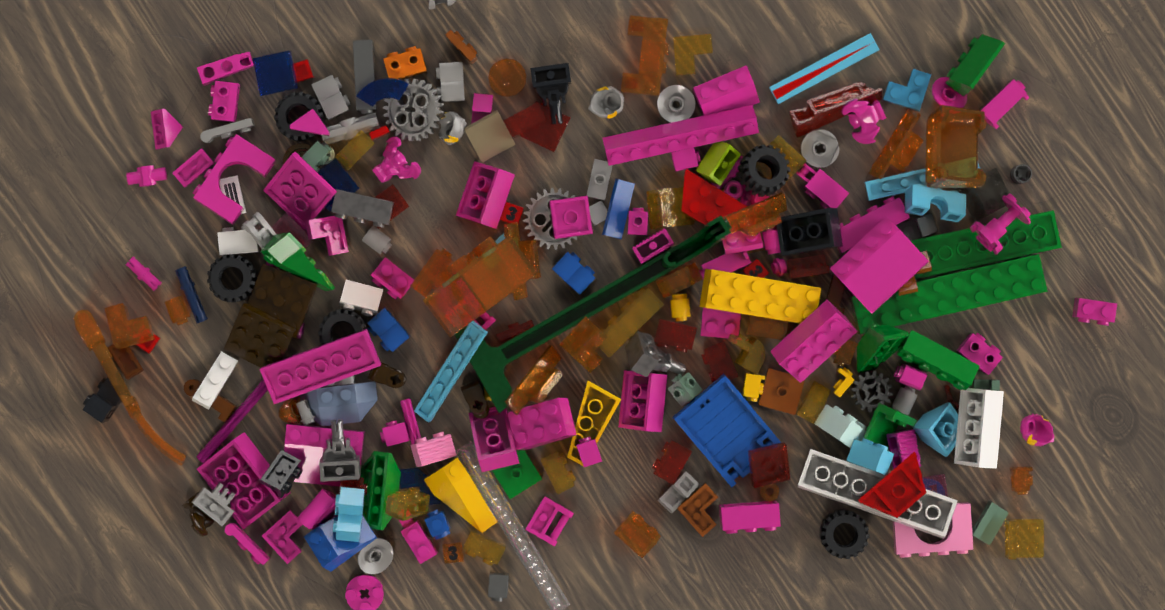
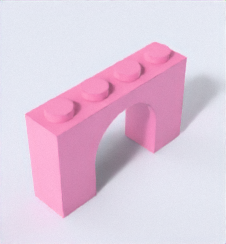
[892,502,973,558]

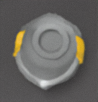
[588,86,624,119]
[439,111,467,145]

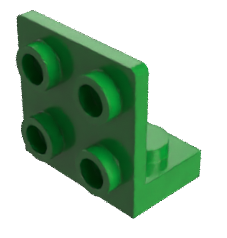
[864,403,917,447]

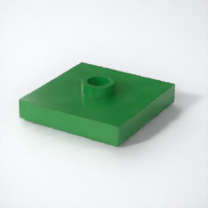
[492,450,542,499]

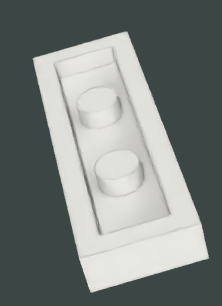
[192,351,238,410]

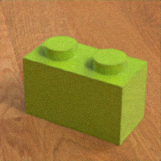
[695,141,741,186]

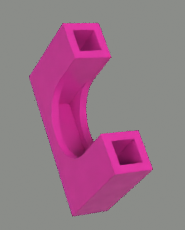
[193,134,276,225]

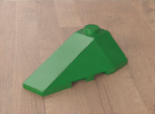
[261,232,335,291]

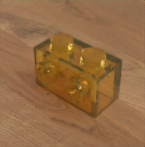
[540,450,576,494]
[385,487,430,521]
[463,530,506,566]

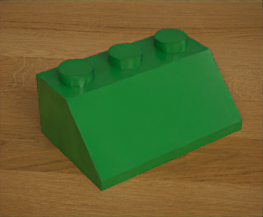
[945,34,1006,97]

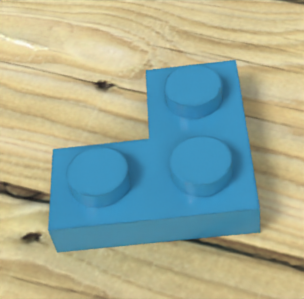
[883,69,931,112]

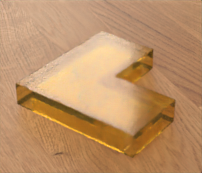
[673,34,713,76]

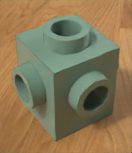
[667,372,703,407]

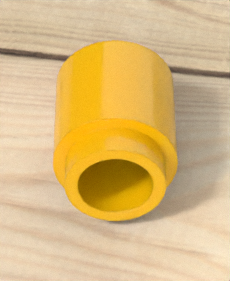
[670,294,691,322]

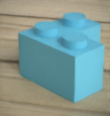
[846,438,894,475]
[333,487,364,542]

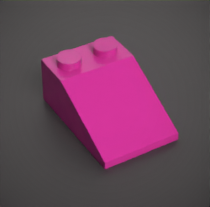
[468,407,519,472]

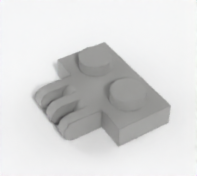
[192,483,235,526]

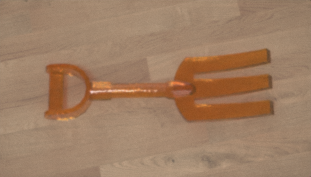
[74,309,186,466]

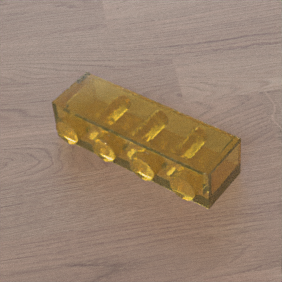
[593,288,664,358]

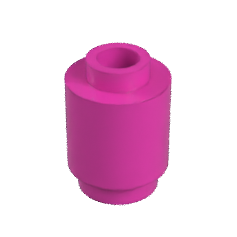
[762,226,781,255]

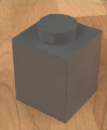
[488,572,509,601]

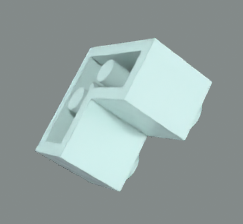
[814,404,867,448]

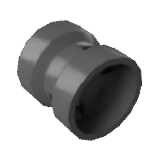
[1010,164,1032,184]

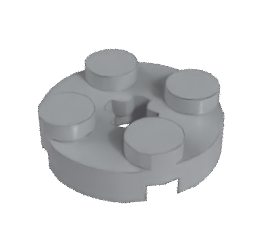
[800,129,839,168]

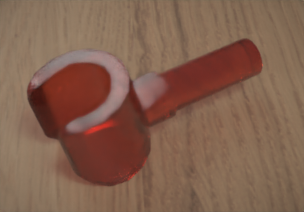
[944,385,959,410]

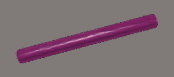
[196,379,268,463]

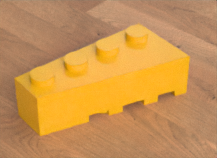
[567,381,621,467]

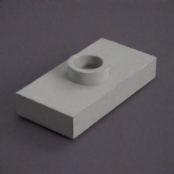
[586,159,613,200]

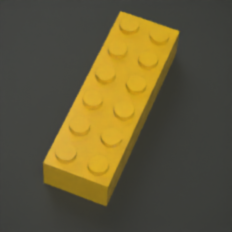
[699,269,821,324]

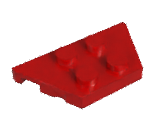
[681,169,749,226]
[858,452,927,518]

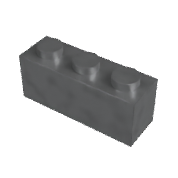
[331,189,394,228]

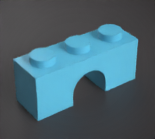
[905,184,966,223]

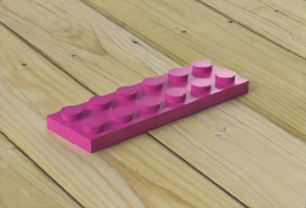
[259,329,381,404]

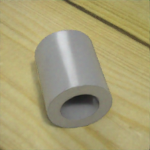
[362,226,392,254]
[891,385,918,416]

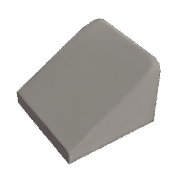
[589,200,608,226]

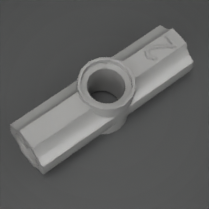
[322,113,380,145]

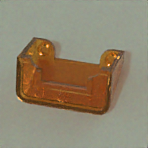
[926,105,987,188]

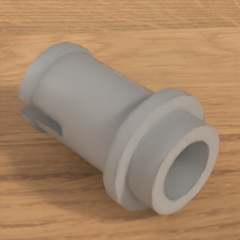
[296,400,315,426]

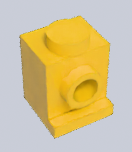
[742,373,765,402]

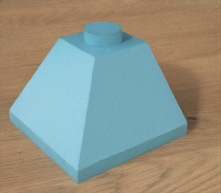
[913,402,958,457]

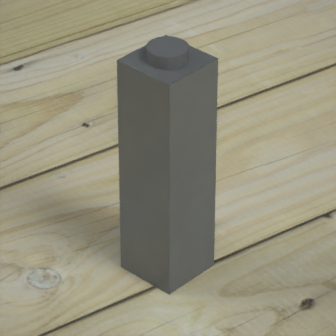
[353,40,377,114]

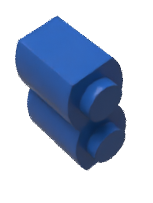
[552,252,595,295]
[367,308,411,352]

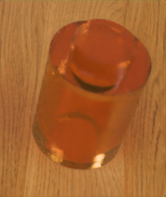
[164,295,191,326]

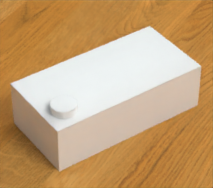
[954,388,1004,468]

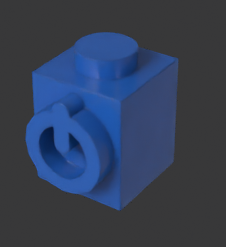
[425,509,451,540]

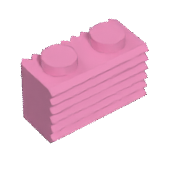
[410,432,457,467]

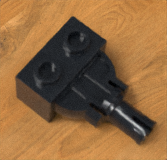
[530,63,571,125]

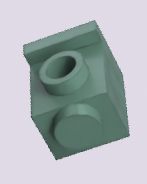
[301,141,332,172]

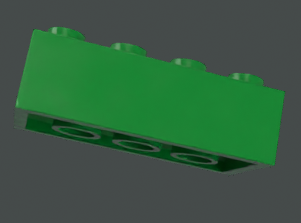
[897,330,980,390]

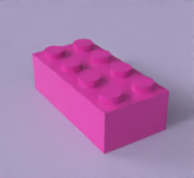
[770,300,858,383]

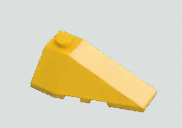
[424,458,497,533]

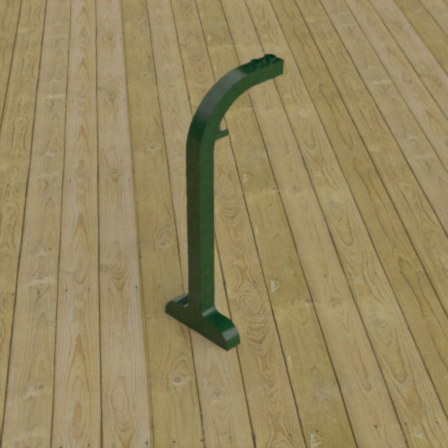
[452,216,731,413]

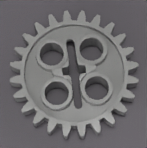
[383,79,444,141]
[523,188,578,250]

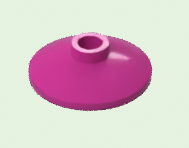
[932,77,967,111]

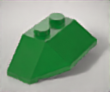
[857,324,909,373]
[359,451,401,530]

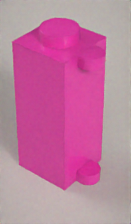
[978,79,1029,129]
[699,251,751,280]

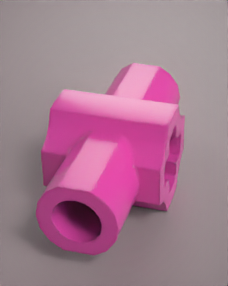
[126,165,167,187]

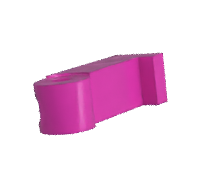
[197,52,254,86]

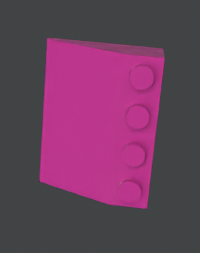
[830,216,929,314]
[284,423,365,489]
[197,432,291,530]

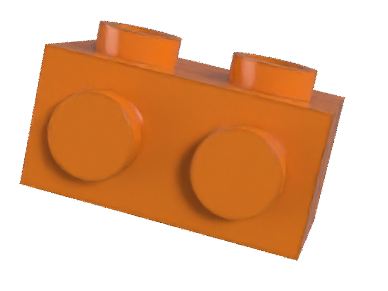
[383,46,427,82]

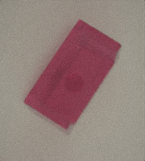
[271,213,315,249]

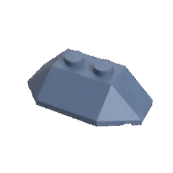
[300,381,378,426]

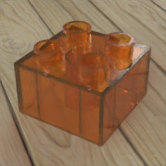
[423,236,537,338]

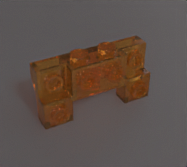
[621,15,669,96]

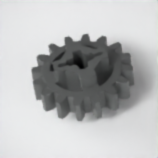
[851,371,893,412]

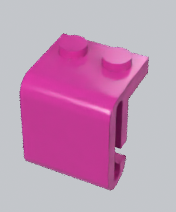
[297,489,338,530]

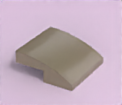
[464,110,516,163]

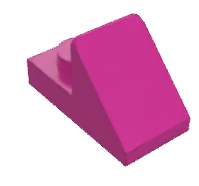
[471,93,493,124]

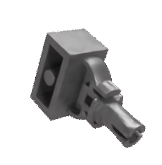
[625,331,686,377]
[319,419,361,482]

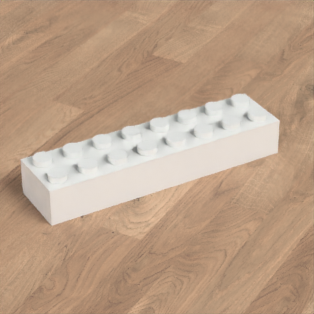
[798,449,958,539]

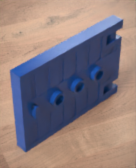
[672,374,783,487]

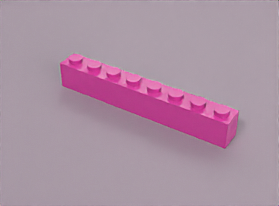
[603,105,759,166]

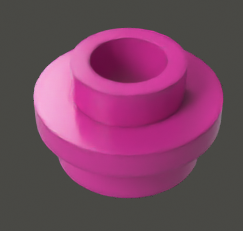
[724,180,743,199]
[771,258,787,277]

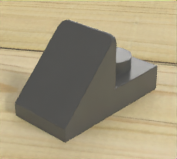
[896,213,938,241]

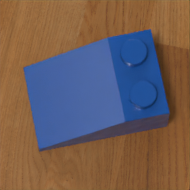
[304,515,377,572]

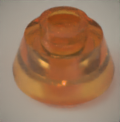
[279,398,302,424]

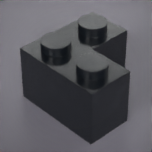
[82,377,130,423]

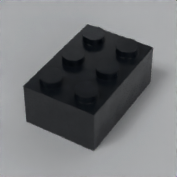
[775,208,843,256]

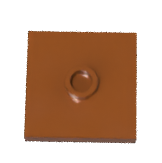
[758,368,805,415]

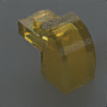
[335,130,375,170]
[727,334,765,375]

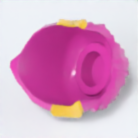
[1020,414,1054,447]

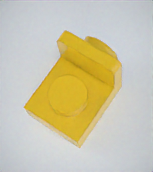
[833,367,854,397]

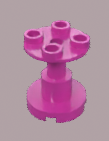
[970,193,1031,255]

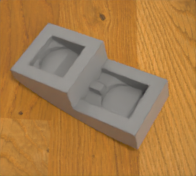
[657,471,700,513]

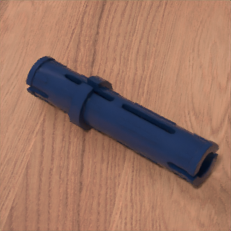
[175,266,208,324]

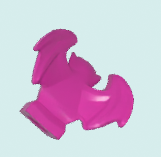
[842,98,886,144]
[372,136,421,183]

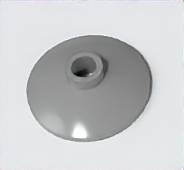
[657,85,696,123]
[357,538,394,574]

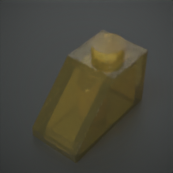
[796,381,831,424]

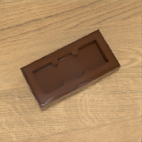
[107,337,144,380]

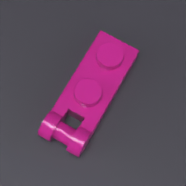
[225,523,270,565]

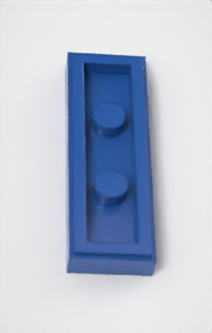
[602,179,635,239]

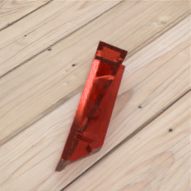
[789,82,882,138]

